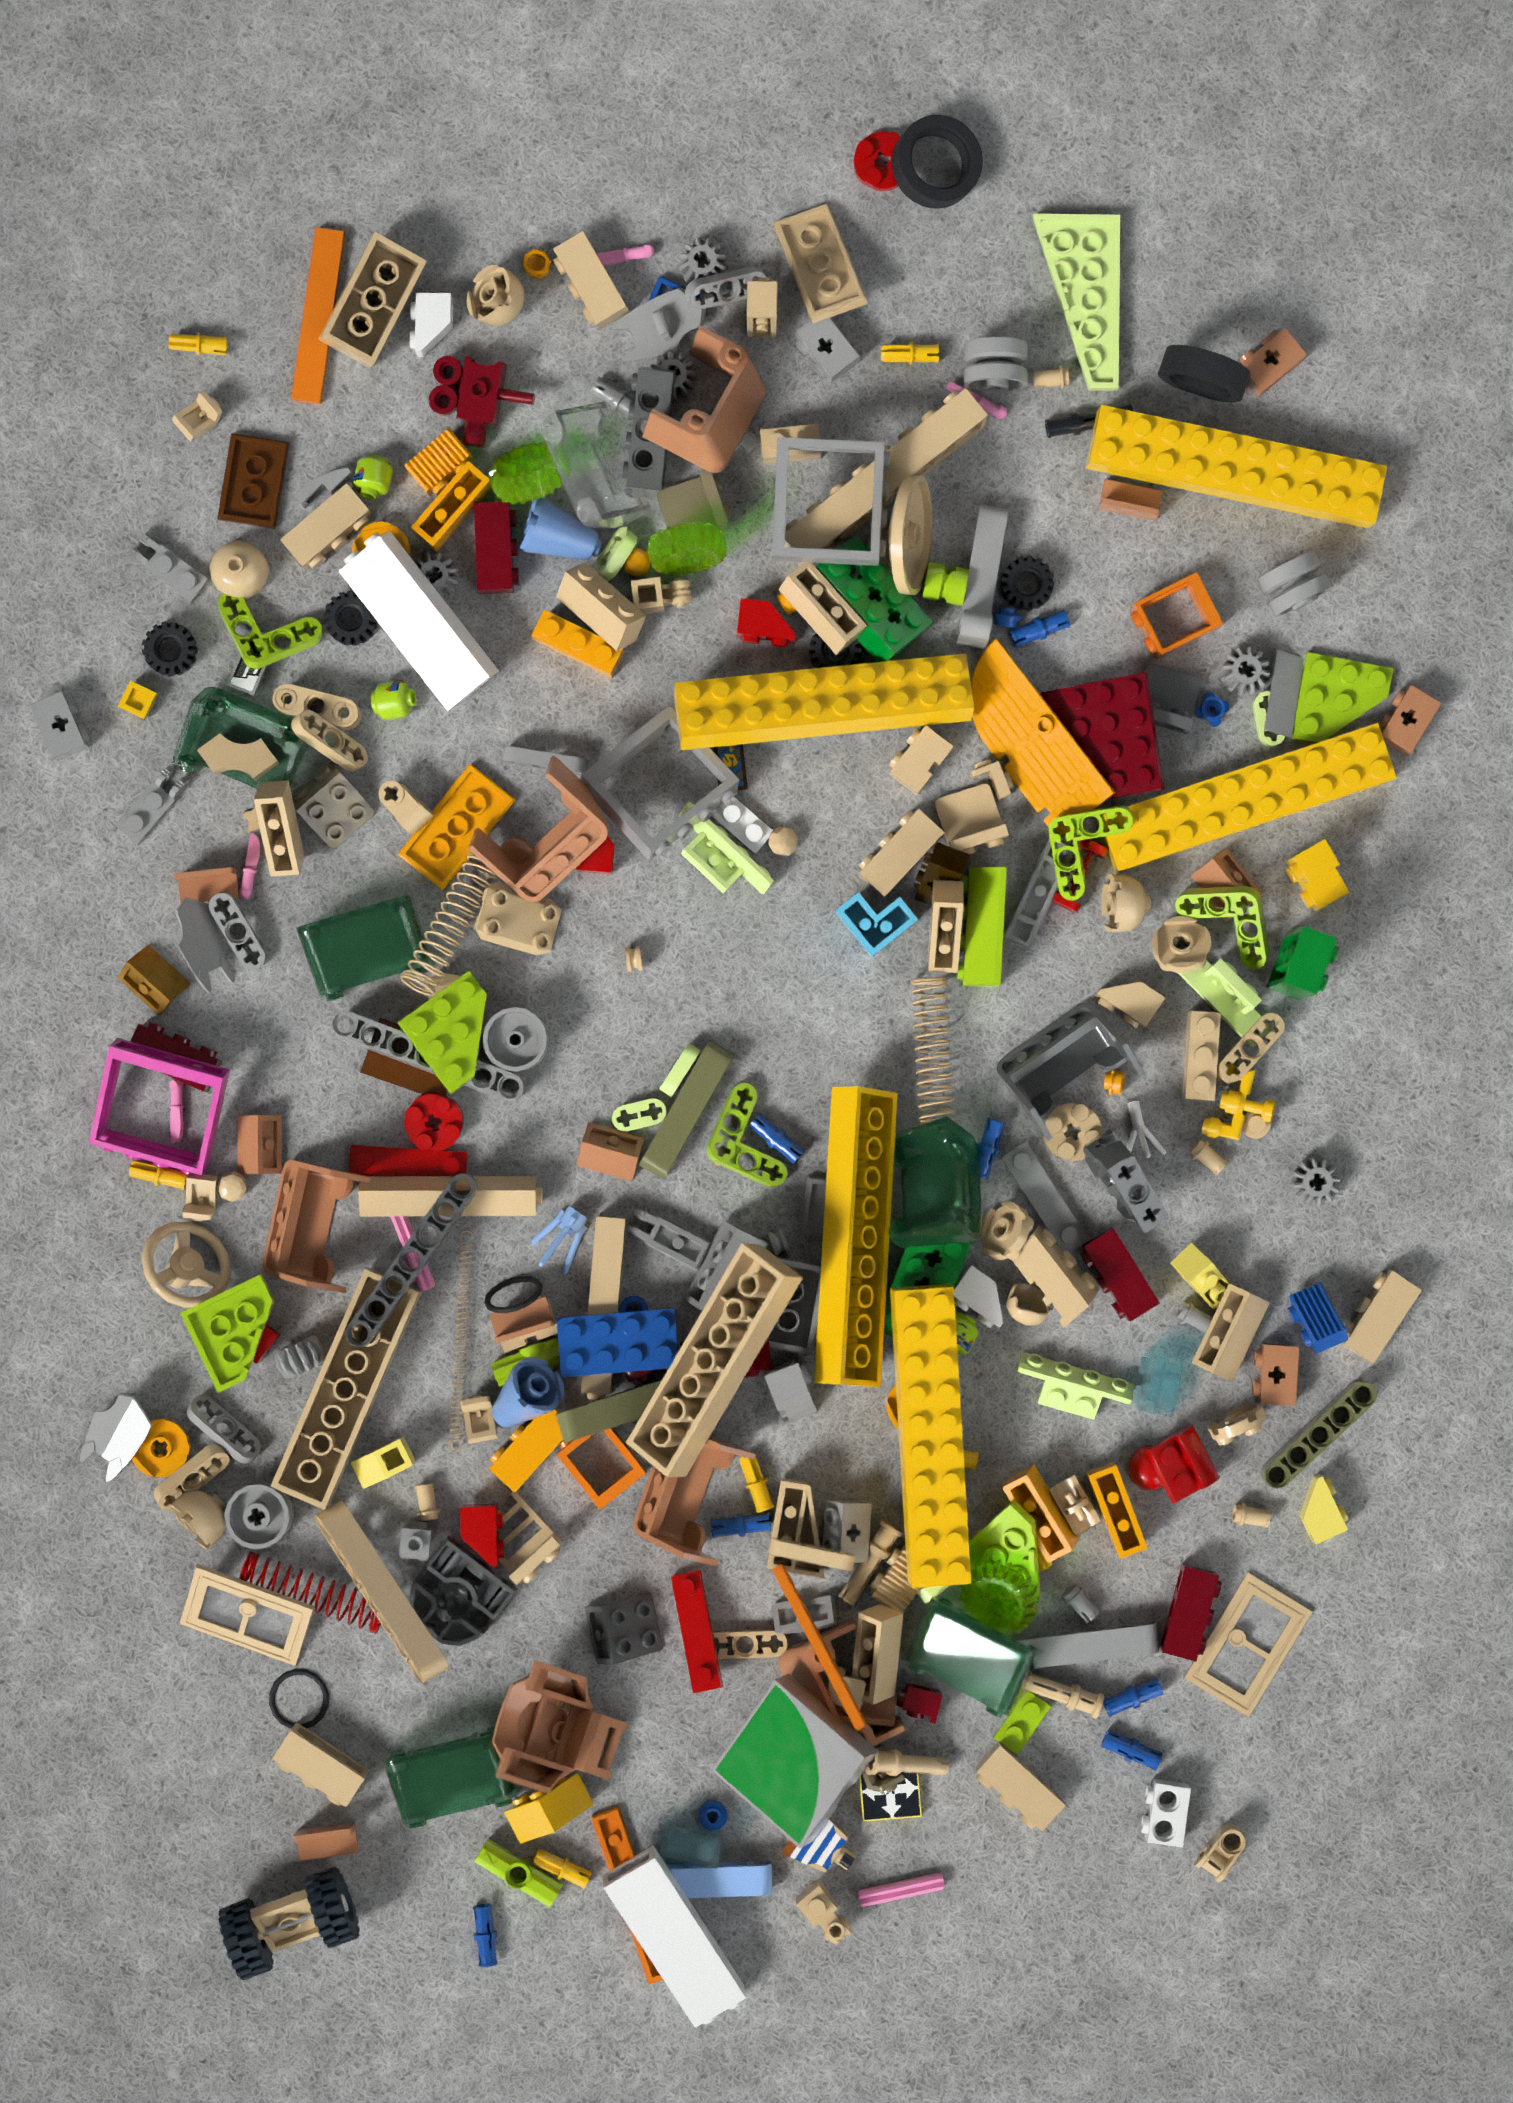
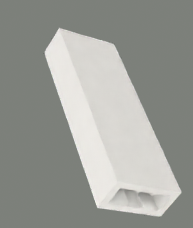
[339,531,499,711]
[603,1845,746,2028]

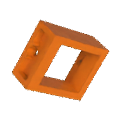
[1130,572,1223,659]
[556,1427,647,1510]

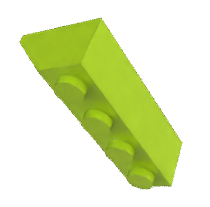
[957,867,1007,988]

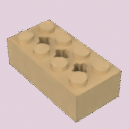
[318,232,427,368]

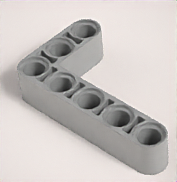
[956,504,1009,649]

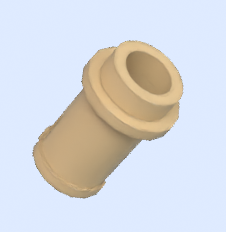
[1033,365,1069,389]
[1189,1139,1228,1175]
[415,1483,440,1521]
[1232,1502,1271,1528]

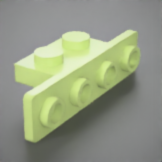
[679,801,774,894]
[1178,958,1272,1047]
[1018,1352,1134,1420]

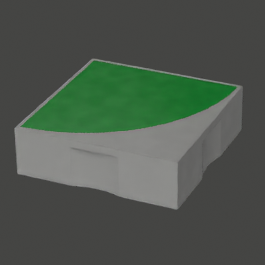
[711,1674,878,1848]

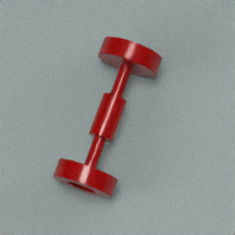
[1052,839,1108,913]

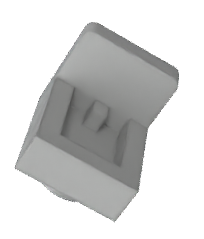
[399,1520,434,1560]

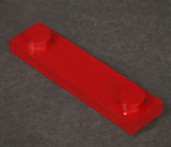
[349,1145,468,1177]
[671,1570,723,1693]

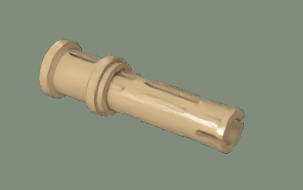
[838,1519,904,1606]
[1013,1670,1104,1719]
[864,1749,949,1776]

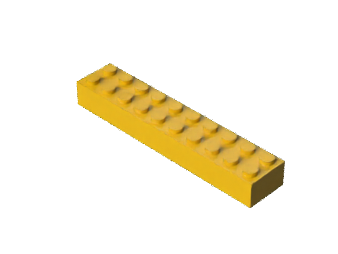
[1085,405,1387,529]
[674,653,974,750]
[1097,723,1397,874]
[814,1086,898,1387]
[890,1284,971,1588]

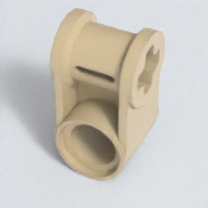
[378,780,434,836]
[1194,1823,1246,1883]

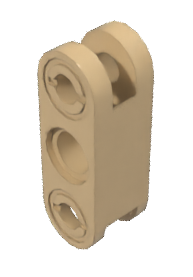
[272,684,361,730]

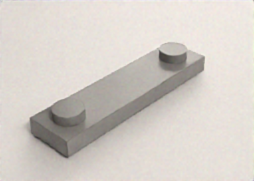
[1003,837,1074,950]
[1001,1141,1089,1253]

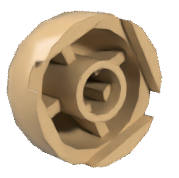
[467,265,525,326]
[210,540,269,599]
[1102,874,1151,932]
[170,1490,226,1550]

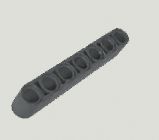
[346,1174,478,1347]

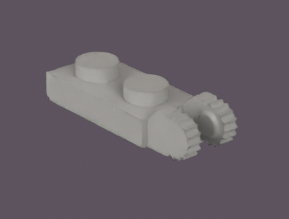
[127,533,209,603]
[115,765,189,845]
[625,1209,711,1271]

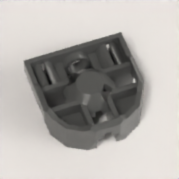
[1083,1129,1168,1233]
[409,1535,518,1646]

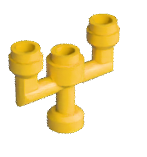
[1201,1060,1276,1140]

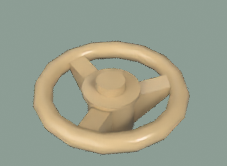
[141,1222,231,1308]

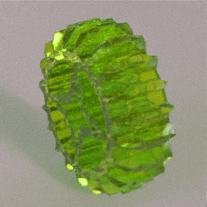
[489,441,568,504]
[648,521,727,576]
[959,1559,1039,1638]

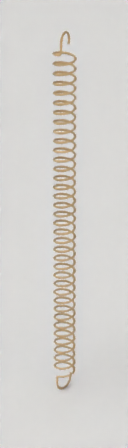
[448,1230,473,1453]

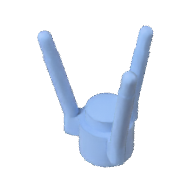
[531,1206,588,1274]

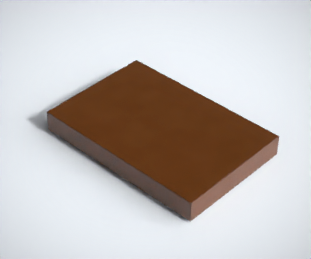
[217,433,290,529]
[360,1018,447,1096]

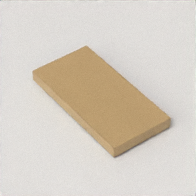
[773,203,867,324]

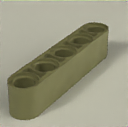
[639,1040,735,1180]
[555,1378,663,1442]
[1260,1380,1377,1489]

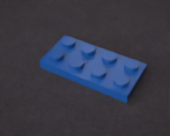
[556,1308,678,1377]

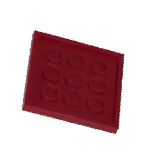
[1040,672,1165,800]

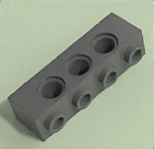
[622,366,676,491]

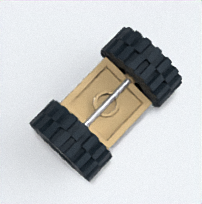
[218,1866,360,1980]

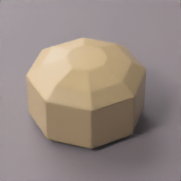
[768,827,798,856]
[217,1171,248,1202]

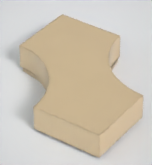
[197,733,279,780]

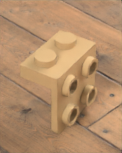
[934,784,1009,855]

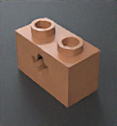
[1239,328,1307,397]
[1379,685,1441,756]
[1252,1343,1299,1406]

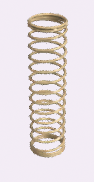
[400,853,498,996]
[910,977,956,1126]

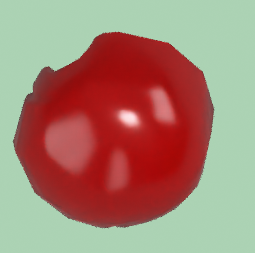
[1129,1444,1163,1492]

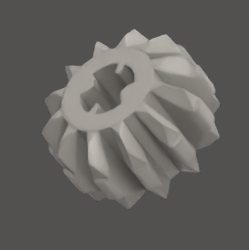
[678,238,727,283]
[649,351,697,402]
[415,552,460,601]
[1220,646,1270,696]
[1290,1157,1341,1207]
[274,1336,326,1379]

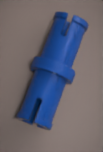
[1009,609,1070,648]
[749,1113,805,1165]
[970,1118,1006,1179]
[711,1512,771,1538]
[1103,1677,1164,1717]
[1101,1729,1163,1771]
[473,1904,498,1967]

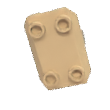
[475,883,562,955]

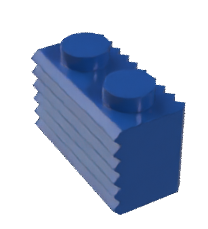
[1287,1282,1348,1354]

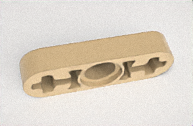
[292,710,368,772]
[1217,1013,1285,1083]
[154,1443,230,1511]
[768,1537,855,1571]
[713,1629,788,1660]

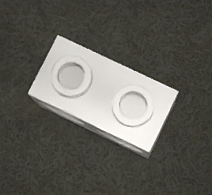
[1141,1779,1191,1848]

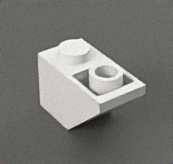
[410,293,453,357]
[954,1265,1003,1329]

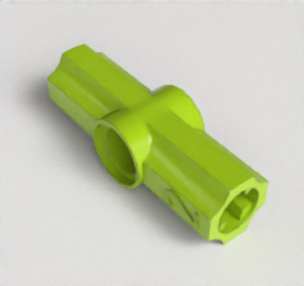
[491,1337,560,1387]
[474,1838,563,1907]

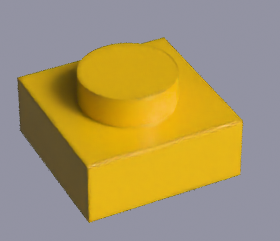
[117,680,158,720]

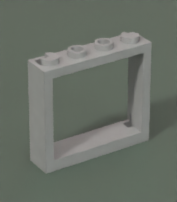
[772,437,890,566]
[580,705,739,861]

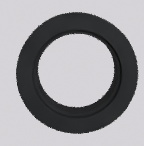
[891,115,983,209]
[1158,345,1251,403]

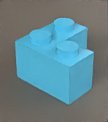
[835,892,918,958]

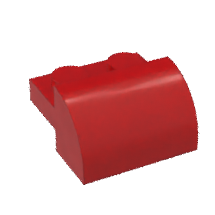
[1145,1424,1220,1503]

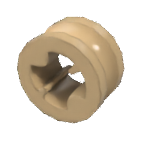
[625,945,643,973]

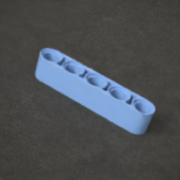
[666,1861,773,1898]

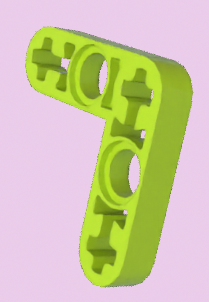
[218,593,323,669]
[1049,806,1135,901]
[1175,886,1269,970]
[706,1083,788,1187]

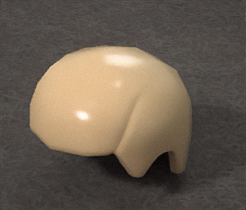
[1006,1283,1051,1326]

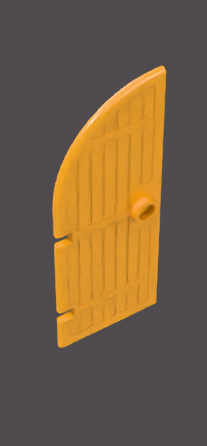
[971,638,1115,837]

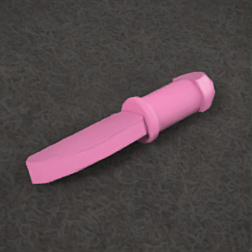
[596,244,655,266]
[946,382,1007,419]
[239,833,260,900]
[169,1078,184,1145]

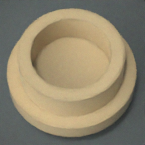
[1242,1112,1271,1139]

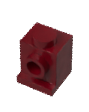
[896,1682,943,1724]

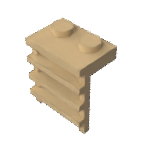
[499,1491,562,1585]

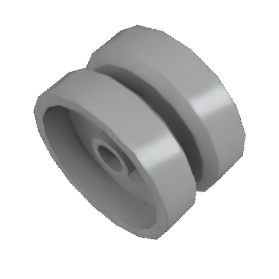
[964,337,1028,392]
[1257,550,1334,617]
[482,1007,550,1073]
[224,1480,294,1549]

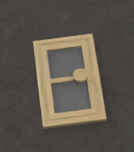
[180,1564,314,1666]
[1184,1572,1313,1717]

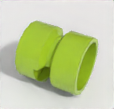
[922,561,969,606]

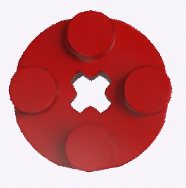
[853,131,900,192]
[404,1092,464,1151]

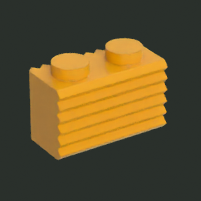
[404,428,473,496]

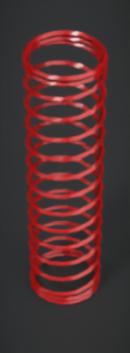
[239,1551,381,1634]

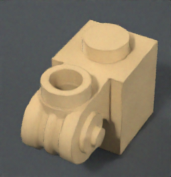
[631,577,693,614]
[796,1879,852,1945]

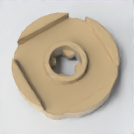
[1152,916,1211,973]
[1043,1103,1102,1161]
[978,1201,1034,1260]
[1207,1403,1267,1446]

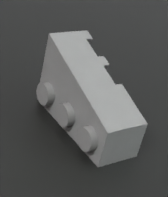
[764,1358,817,1424]

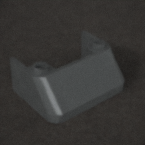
[996,1003,1144,1140]

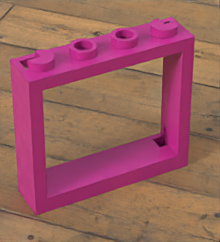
[89,1038,230,1175]

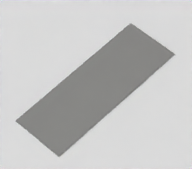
[1264,649,1303,738]

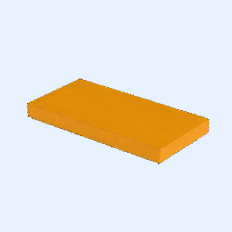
[398,763,516,891]

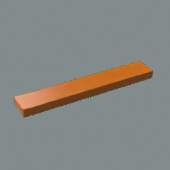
[291,227,345,405]
[772,1564,867,1731]
[591,1806,663,1985]

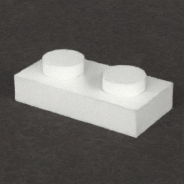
[712,797,773,854]

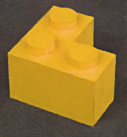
[1285,839,1349,911]
[504,1773,594,1843]

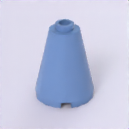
[517,495,602,560]
[492,1357,564,1428]

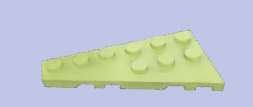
[1032,214,1120,391]

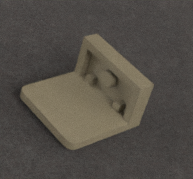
[657,470,732,546]
[292,762,374,849]

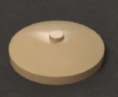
[887,475,932,595]

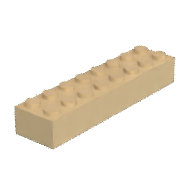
[784,388,988,566]
[626,1243,803,1477]
[270,1268,422,1510]

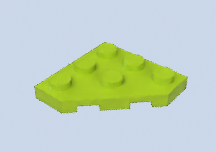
[1290,652,1393,744]
[398,971,487,1095]
[180,1274,274,1393]
[969,1499,1041,1615]

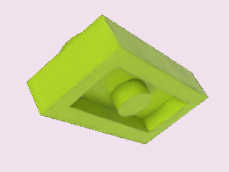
[993,1690,1051,1755]

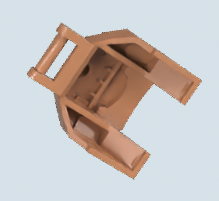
[492,1660,628,1793]

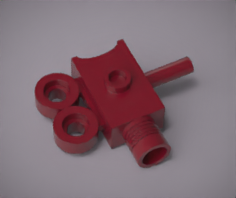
[429,356,535,447]

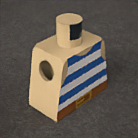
[782,1817,856,1872]

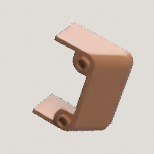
[642,325,766,473]
[468,755,609,902]
[262,1160,371,1293]
[633,1435,755,1566]
[778,1617,905,1746]

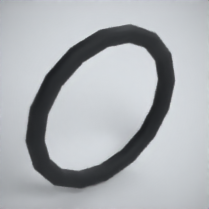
[484,1276,543,1313]
[269,1669,329,1729]

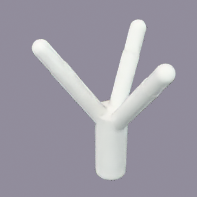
[1127,1101,1166,1158]

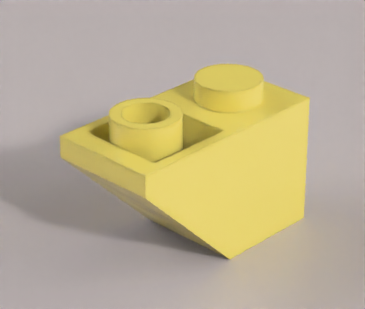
[1170,1243,1229,1310]
[350,1436,416,1489]
[1299,1474,1349,1545]

